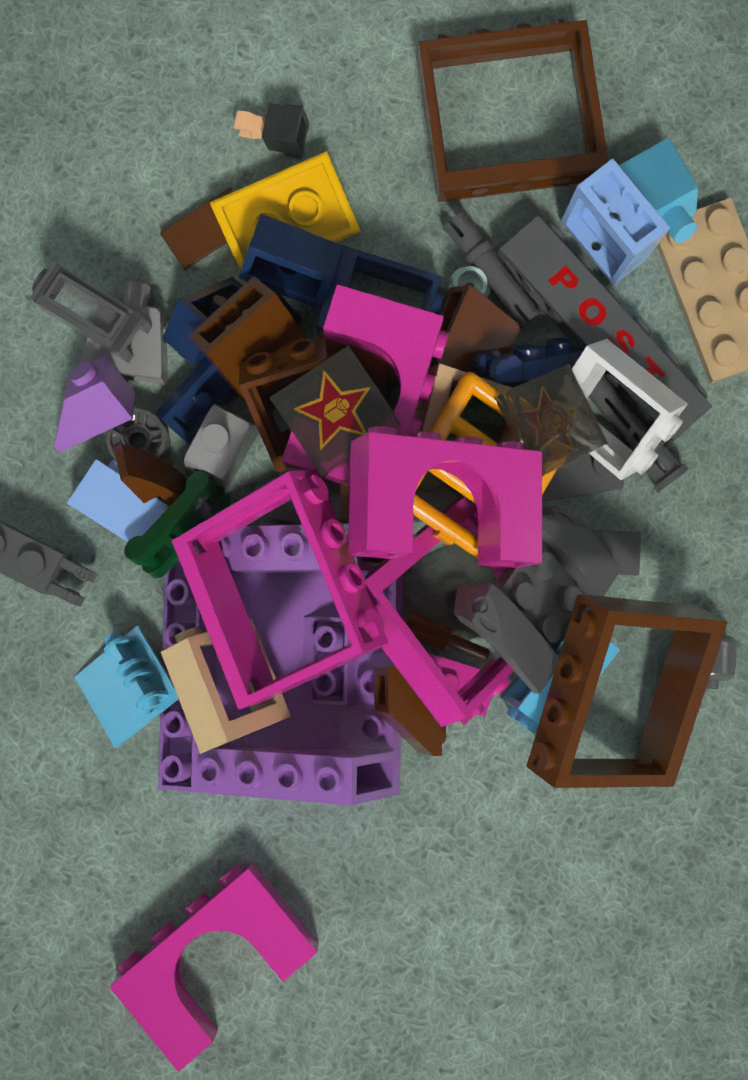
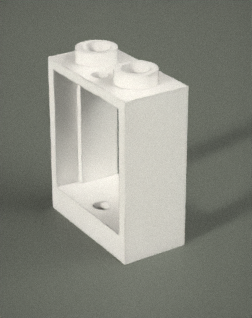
[550,339,688,480]

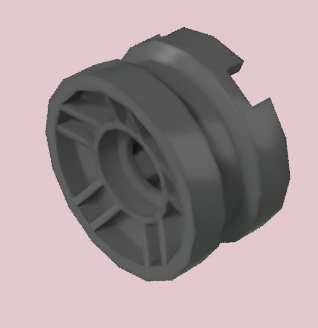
[106,408,171,461]

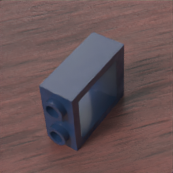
[316,245,446,336]

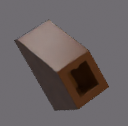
[373,665,446,756]

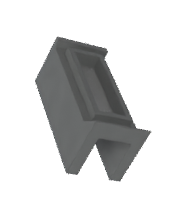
[30,261,152,363]

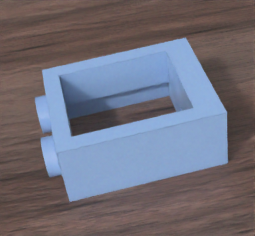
[561,158,670,286]

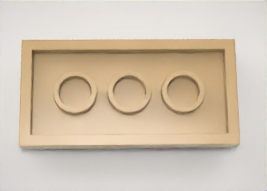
[657,197,748,384]

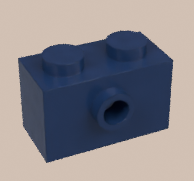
[239,214,343,309]

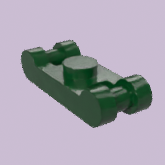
[124,471,231,578]

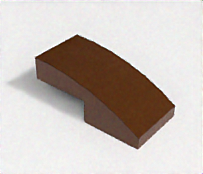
[114,444,187,506]

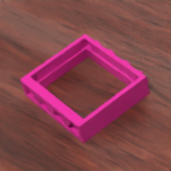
[172,469,389,710]
[364,496,514,727]

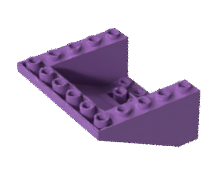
[158,523,404,806]

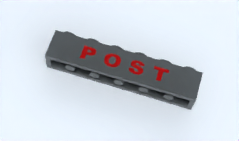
[497,216,713,446]

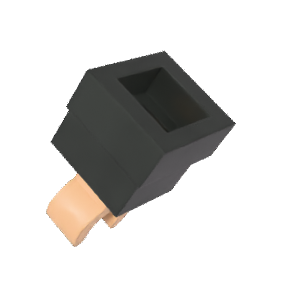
[233,103,309,159]

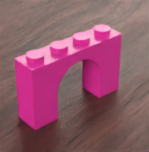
[282,285,449,486]
[348,426,542,568]
[110,862,319,1072]

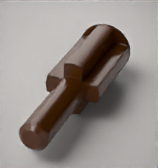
[404,610,490,661]

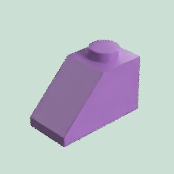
[54,355,135,452]

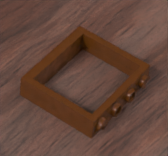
[417,19,608,203]
[526,594,728,788]

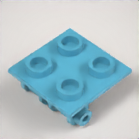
[74,625,179,748]

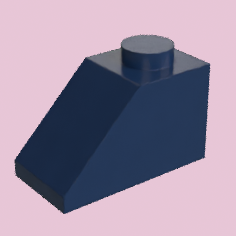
[163,277,243,365]

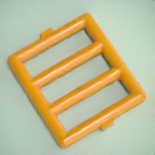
[413,372,568,569]

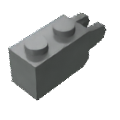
[0,521,97,607]

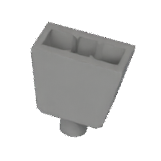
[79,281,168,385]
[184,404,259,492]

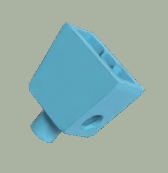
[614,138,698,243]

